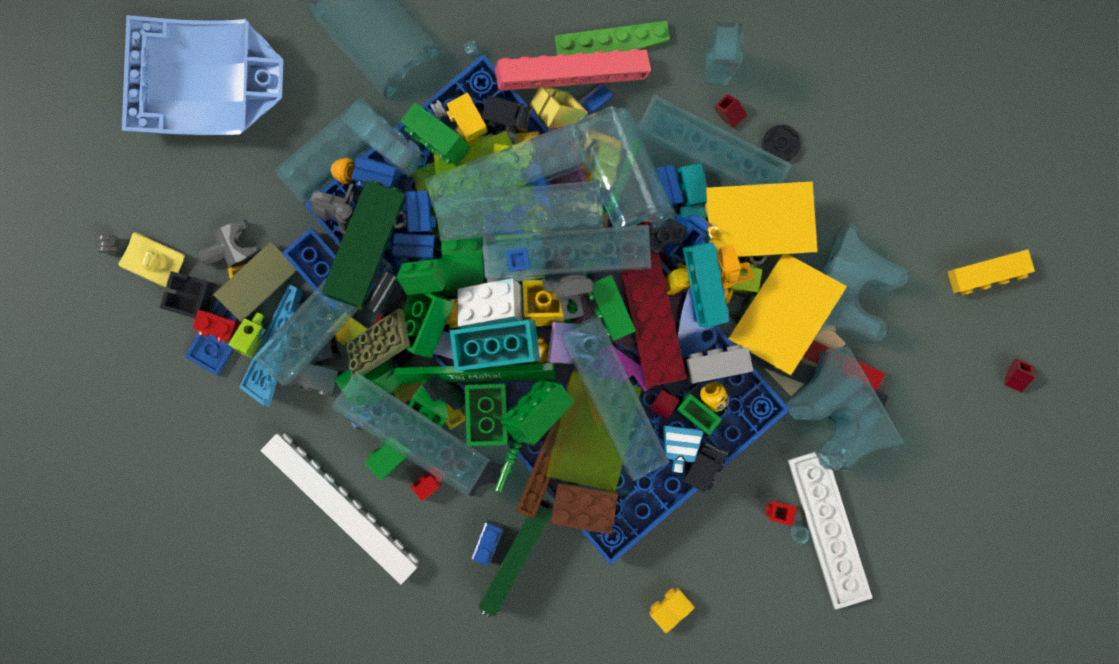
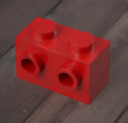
[192,310,241,343]

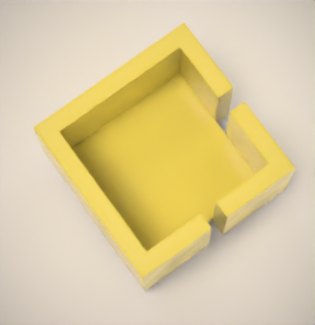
[530,85,588,132]

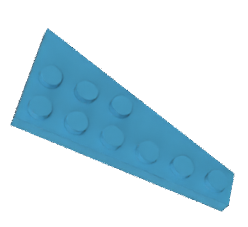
[239,284,303,408]

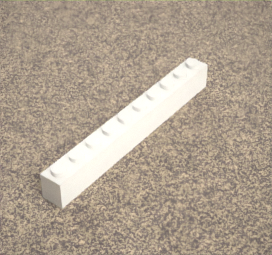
[260,433,419,584]

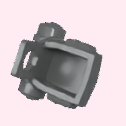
[311,184,355,235]
[542,269,594,320]

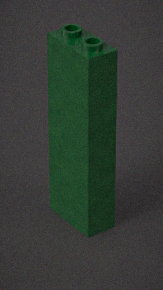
[322,180,405,310]
[478,501,553,617]

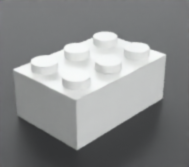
[458,278,524,329]

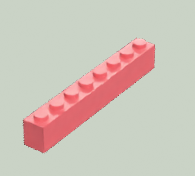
[495,49,651,91]

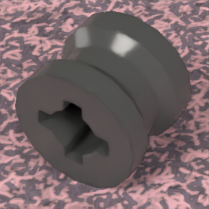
[97,235,118,253]

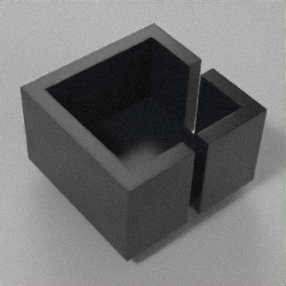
[160,271,215,318]

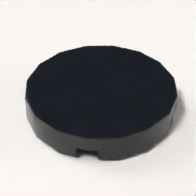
[762,125,801,163]

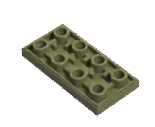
[213,242,297,323]
[347,309,410,379]

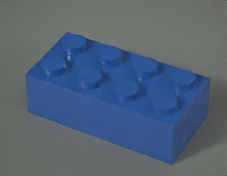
[282,228,346,312]

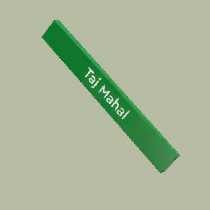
[394,363,555,384]

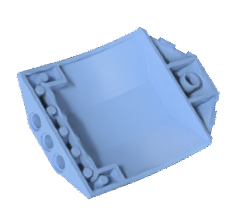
[122,15,283,135]

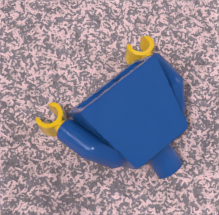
[664,215,724,269]

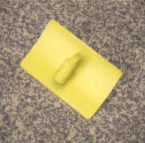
[118,232,185,289]

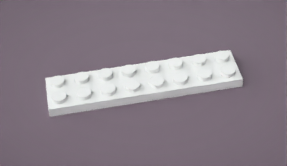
[787,449,872,610]

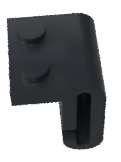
[363,270,409,316]

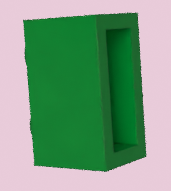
[675,394,722,435]

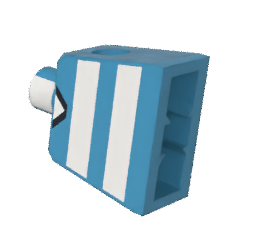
[663,425,703,473]

